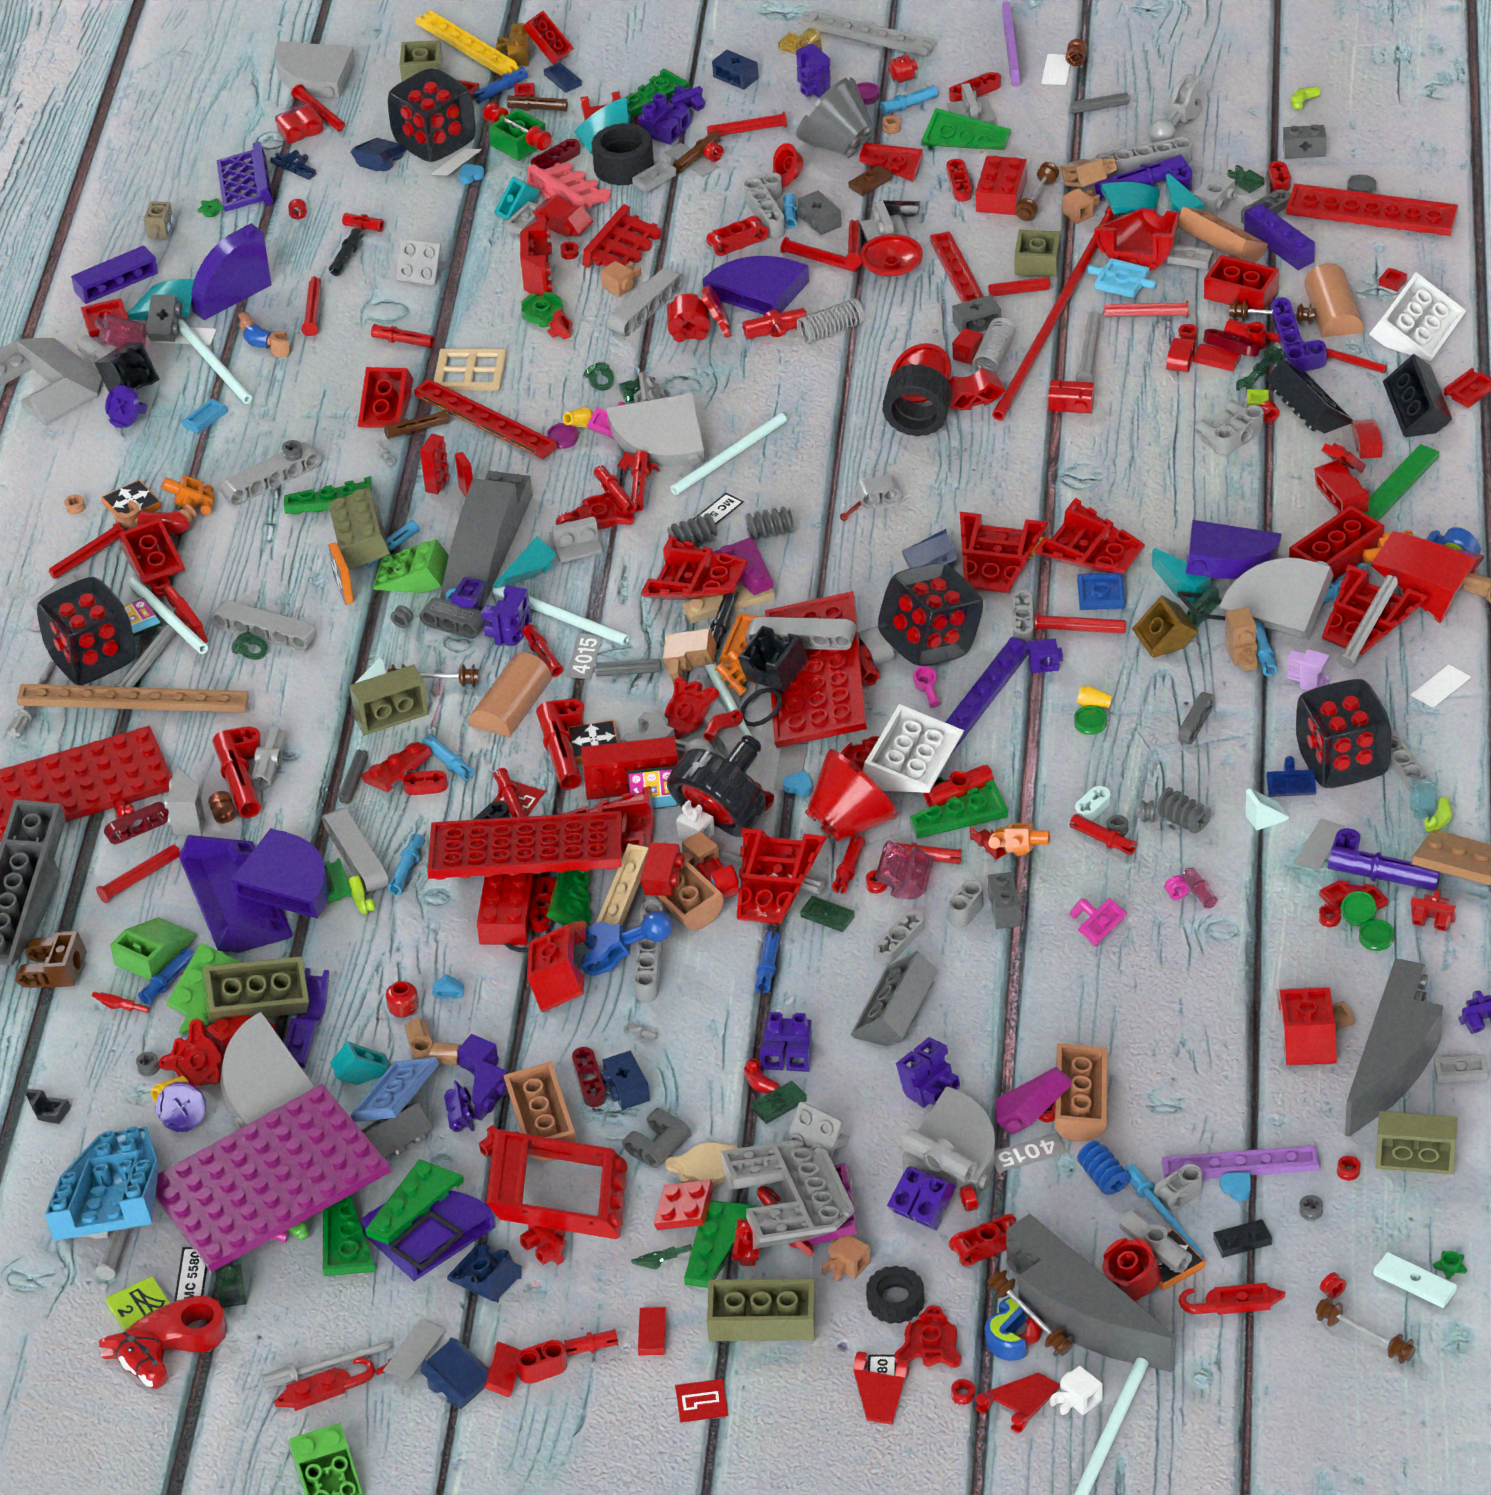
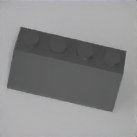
[850,951,938,1047]
[361,1102,433,1157]

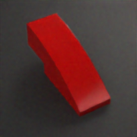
[1351,419,1383,459]

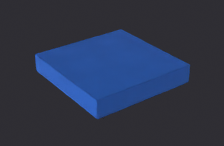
[1077,573,1125,610]

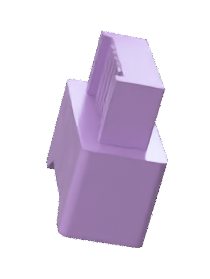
[1287,649,1330,691]

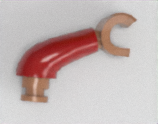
[114,500,197,535]

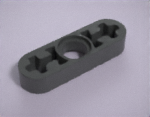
[1241,190,1291,224]
[1178,692,1215,745]

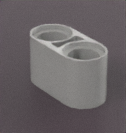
[855,475,901,508]
[858,626,894,665]
[949,880,983,927]

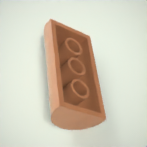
[1179,206,1268,263]
[1304,263,1364,338]
[469,652,552,737]
[640,841,723,930]
[1055,1043,1107,1141]
[503,1061,576,1161]

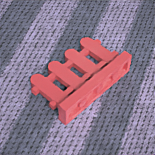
[527,162,611,209]

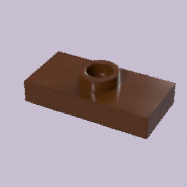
[848,165,892,196]

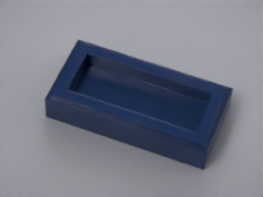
[543,62,582,93]

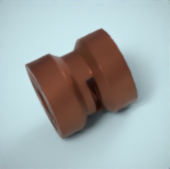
[1065,39,1087,66]
[208,791,237,824]

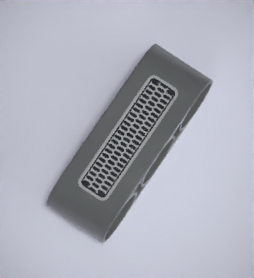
[419,598,487,639]

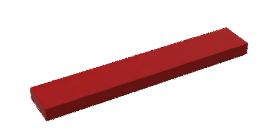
[930,231,983,303]

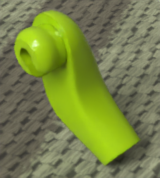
[1290,86,1320,109]
[1424,797,1452,833]
[348,876,376,915]

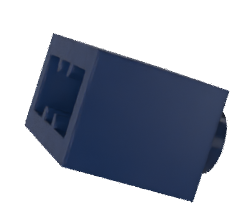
[712,50,759,90]
[600,1050,650,1110]

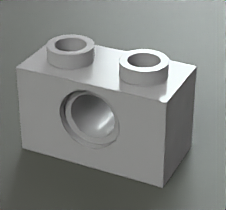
[1193,172,1237,216]

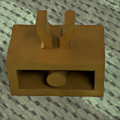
[496,23,534,66]

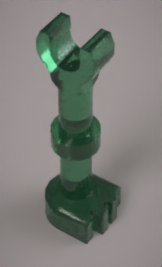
[1236,345,1284,394]

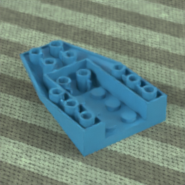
[45,1126,159,1241]

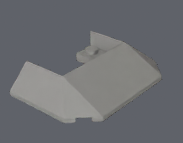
[0,338,103,426]
[721,1140,854,1249]

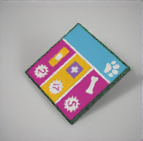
[124,598,163,637]
[627,766,678,809]

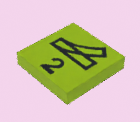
[105,1276,170,1331]

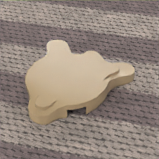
[665,1142,738,1187]

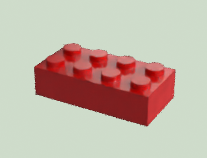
[523,11,574,65]
[420,434,450,495]

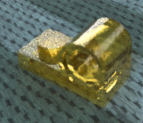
[778,28,822,55]

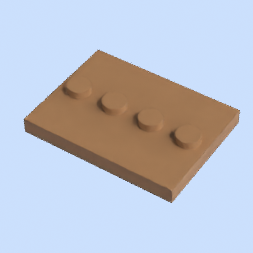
[1411,829,1491,885]

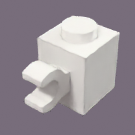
[676,800,715,840]
[1050,1365,1103,1415]

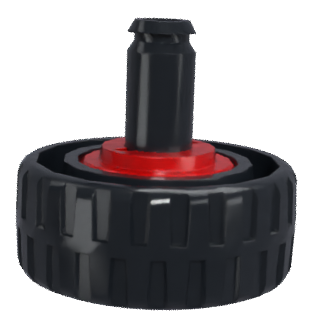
[667,735,766,837]

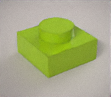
[1247,389,1269,407]

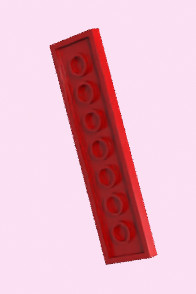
[1286,183,1458,236]

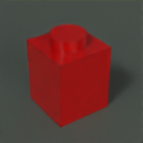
[952,328,983,365]

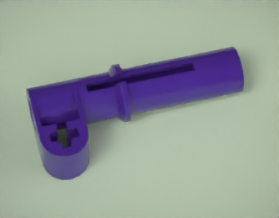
[1094,155,1193,201]
[1328,828,1441,891]

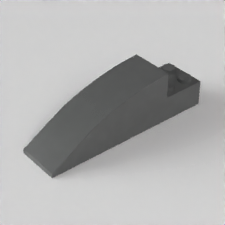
[440,471,533,610]
[0,800,66,966]
[1345,958,1443,1136]
[1006,1213,1175,1372]

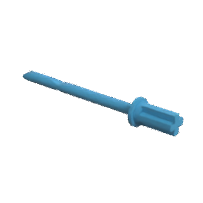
[1124,1164,1204,1259]

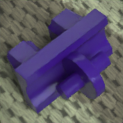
[670,85,705,113]
[1458,990,1491,1034]

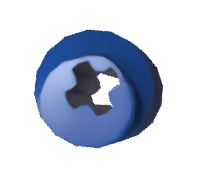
[1077,1140,1130,1195]

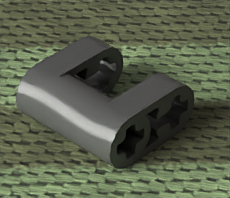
[622,1108,692,1168]

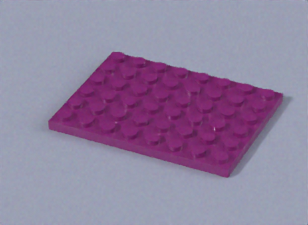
[155,1084,392,1272]

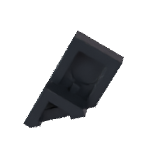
[24,1089,71,1124]

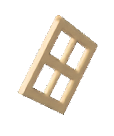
[434,349,507,391]

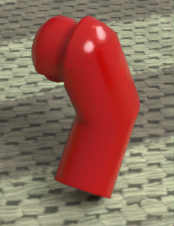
[1018,1317,1043,1346]

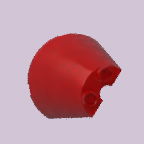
[1094,208,1181,271]

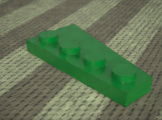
[625,68,690,118]
[921,108,1011,150]
[284,476,372,514]
[910,779,1008,839]
[546,870,592,927]
[365,1159,464,1245]
[323,1195,376,1276]
[684,1200,756,1288]

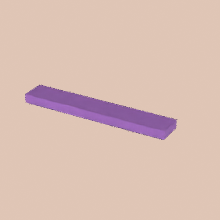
[1002,2,1020,86]
[1162,1145,1319,1179]

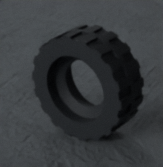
[866,1266,925,1324]

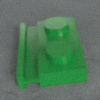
[324,858,352,904]

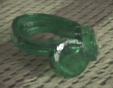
[583,362,614,391]
[231,632,268,660]

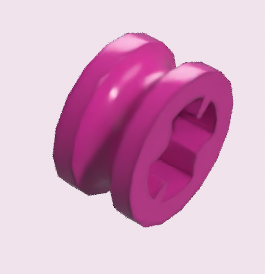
[1165,875,1189,900]

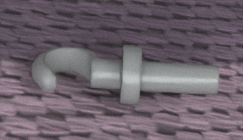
[374,441,397,466]
[624,1024,658,1039]

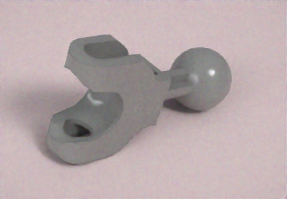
[1149,74,1202,142]
[620,712,714,755]

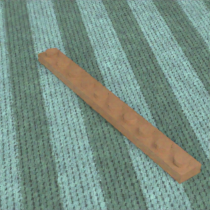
[17,684,249,713]

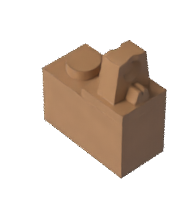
[1060,158,1117,187]
[1225,607,1258,671]
[663,628,717,683]

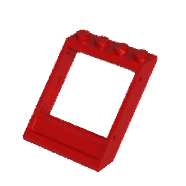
[486,1130,628,1239]

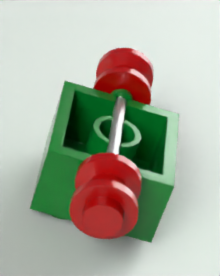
[483,102,552,161]

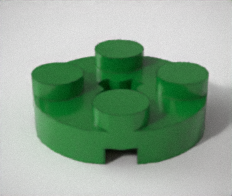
[521,292,563,328]

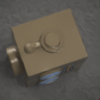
[144,201,174,239]

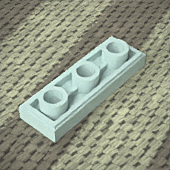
[1374,1252,1457,1308]

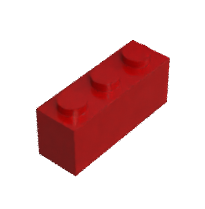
[1314,460,1370,513]

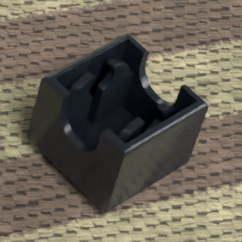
[94,342,160,393]
[738,626,808,692]

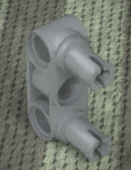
[1195,400,1264,455]

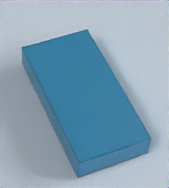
[182,398,228,434]

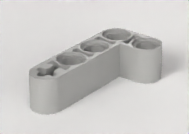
[744,172,785,239]

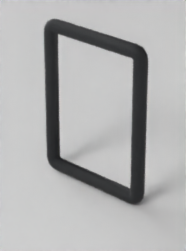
[1177,591,1225,621]
[389,1211,463,1270]

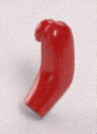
[703,710,743,741]
[115,799,134,819]
[744,1058,780,1096]

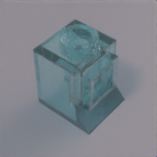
[1410,781,1437,819]

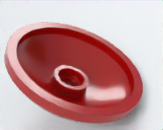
[860,234,923,277]
[891,343,952,403]

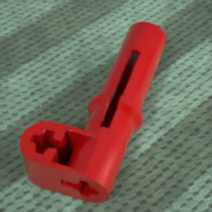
[536,698,584,790]
[212,726,261,818]

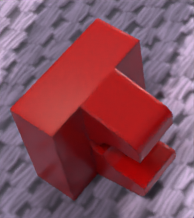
[547,309,573,339]

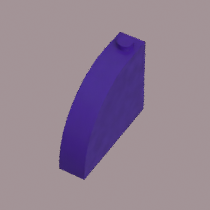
[191,223,272,320]
[703,256,809,315]
[1186,520,1282,579]
[231,828,330,919]
[361,1190,495,1281]

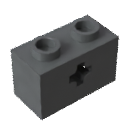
[1283,124,1326,159]
[797,190,841,235]
[145,294,182,342]
[952,295,1002,333]
[988,872,1020,929]

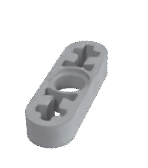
[1012,590,1034,642]
[873,911,924,964]

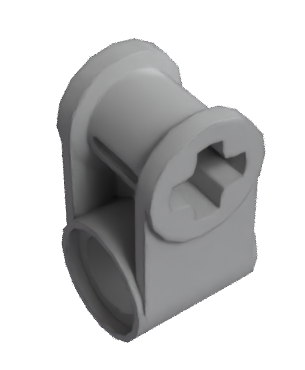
[1154,1164,1203,1211]

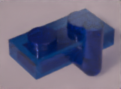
[1266,756,1316,797]

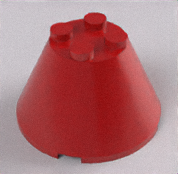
[805,749,899,842]

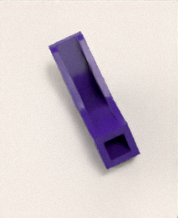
[458,1034,508,1121]

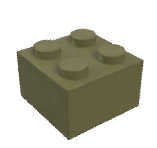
[399,40,443,81]
[1014,229,1061,277]

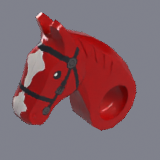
[99,1296,226,1389]

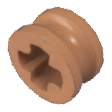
[883,115,901,134]
[64,494,85,514]

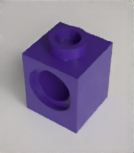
[1028,639,1063,673]

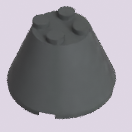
[796,77,874,158]

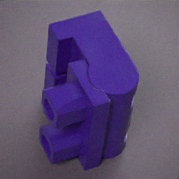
[796,43,831,98]
[637,93,691,145]
[481,585,532,646]
[760,1012,812,1072]
[896,1037,960,1108]
[887,1166,956,1231]

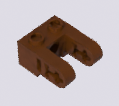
[15,931,87,988]

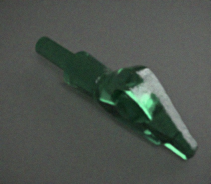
[631,1244,692,1269]

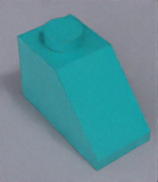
[494,176,540,220]
[330,1041,391,1085]

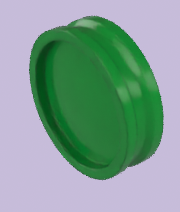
[1074,706,1107,735]
[1341,891,1377,927]
[1359,919,1394,951]

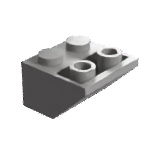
[164,769,205,836]

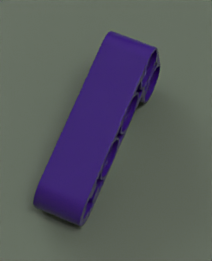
[1272,297,1327,372]

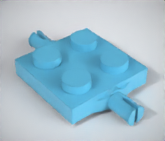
[1087,258,1157,298]

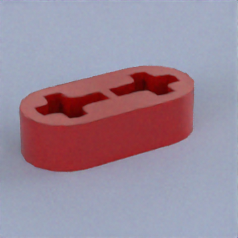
[1268,161,1291,191]
[403,770,448,795]

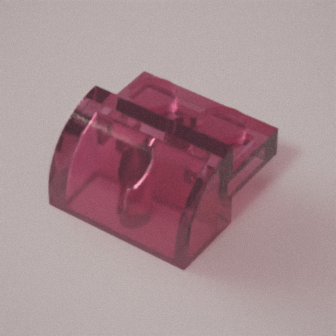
[95,315,146,347]
[875,840,934,900]

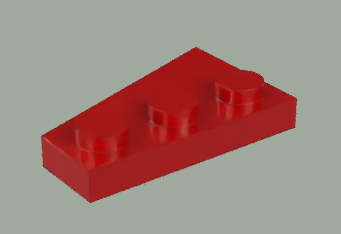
[859,142,923,182]
[361,742,432,793]

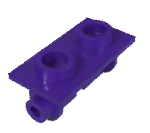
[444,1080,475,1132]

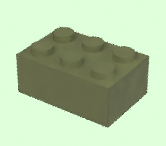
[349,664,429,736]
[1375,1111,1457,1175]

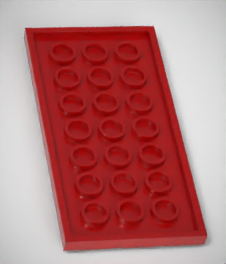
[765,591,867,748]
[0,726,172,841]
[427,811,622,880]

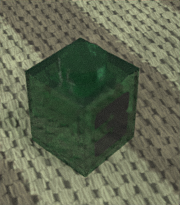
[215,1264,247,1308]

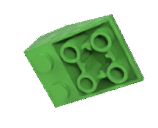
[372,539,449,593]
[110,917,197,981]
[288,1423,363,1495]

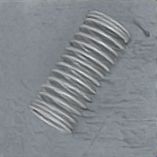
[797,298,865,344]
[972,318,1016,374]

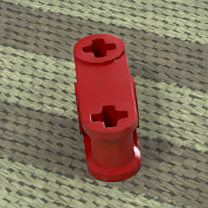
[706,216,769,256]
[948,1214,1017,1266]

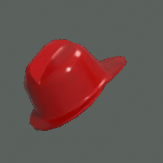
[773,143,803,188]

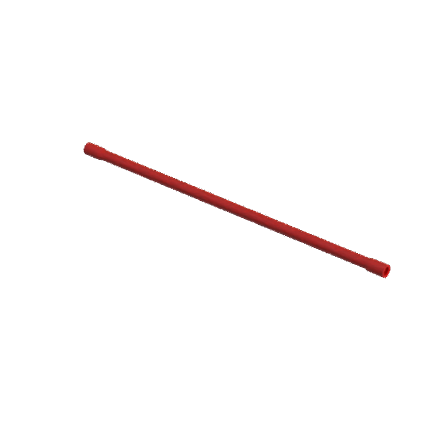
[992,205,1118,421]

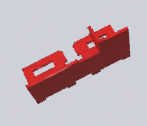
[617,452,660,475]
[969,826,1008,860]

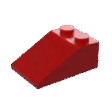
[357,367,413,428]
[119,518,185,585]

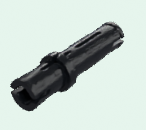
[329,228,364,276]
[710,590,739,649]

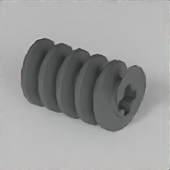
[745,506,793,540]
[667,513,717,546]
[1157,787,1211,833]

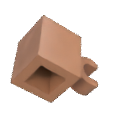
[1062,188,1100,224]
[601,261,642,297]
[681,831,719,868]
[822,1235,871,1282]

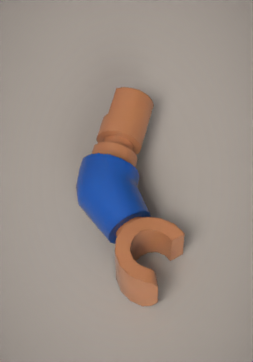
[238,312,289,357]

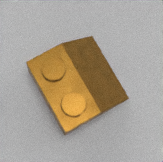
[1132,595,1198,658]

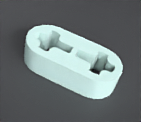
[1075,786,1110,821]

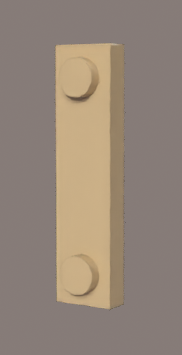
[682,586,775,624]
[596,844,649,926]

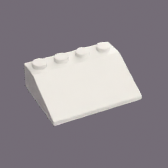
[1369,272,1466,361]
[863,704,964,793]

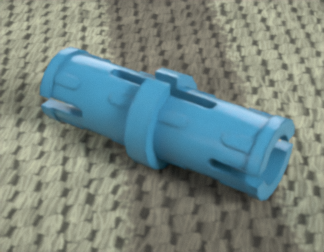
[782,193,798,229]

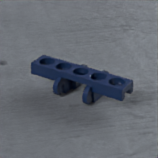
[270,150,317,180]

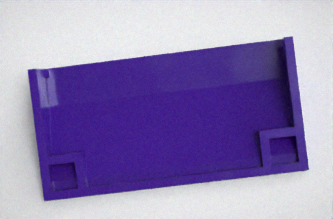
[179,835,293,952]

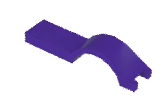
[284,968,330,1068]

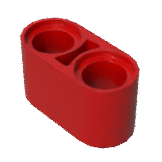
[1166,337,1196,372]
[516,1340,567,1384]

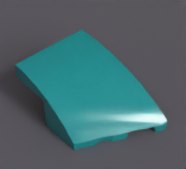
[574,97,631,154]
[1101,182,1160,214]
[127,279,194,321]

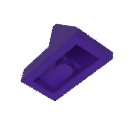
[451,577,486,609]

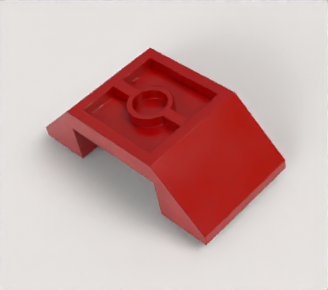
[520,217,553,296]
[527,920,586,1012]
[1276,987,1337,1066]

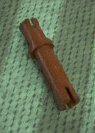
[507,95,568,111]
[673,131,721,173]
[384,410,449,439]

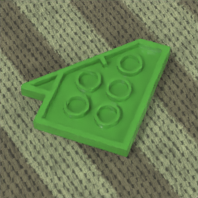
[166,943,242,1035]

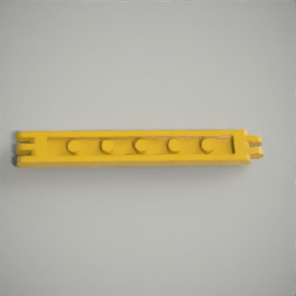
[415,10,519,76]

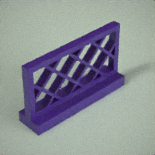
[216,142,273,212]

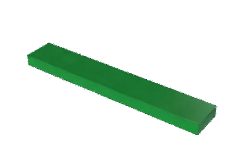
[1363,444,1439,521]

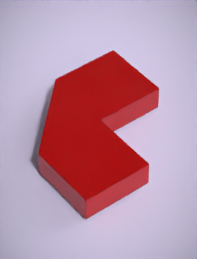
[1319,880,1388,910]

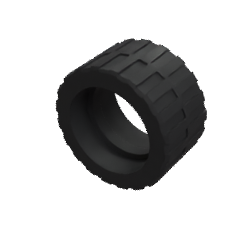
[591,123,654,186]
[882,364,952,436]

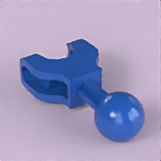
[581,911,673,976]

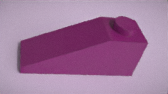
[996,1067,1072,1135]

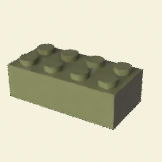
[328,487,390,570]
[202,956,309,1023]
[707,1279,816,1341]

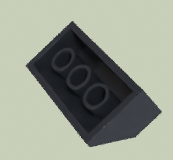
[1382,354,1452,437]
[1266,359,1353,434]

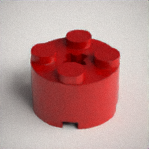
[667,293,710,342]
[1102,1238,1162,1301]

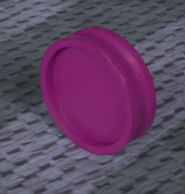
[857,82,880,105]
[547,423,578,449]

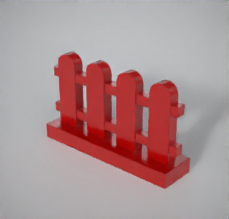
[582,204,662,268]

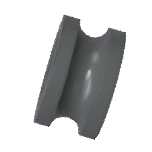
[282,440,303,461]
[390,605,413,628]
[1141,800,1154,821]
[1107,815,1129,836]
[136,1052,160,1076]
[1299,1195,1323,1221]

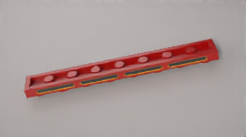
[414,379,557,459]

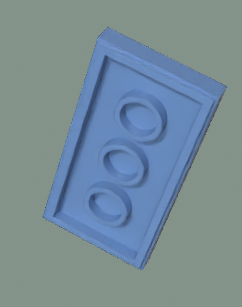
[350,1057,439,1122]

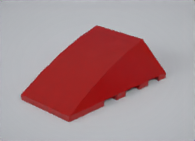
[1034,497,1145,574]
[960,512,1048,593]
[1371,531,1484,623]
[641,536,748,600]
[1322,564,1428,655]
[563,786,655,857]
[737,828,827,924]

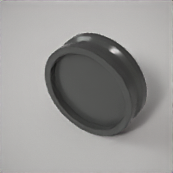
[1347,175,1376,194]

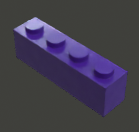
[1244,203,1315,270]
[71,245,158,304]

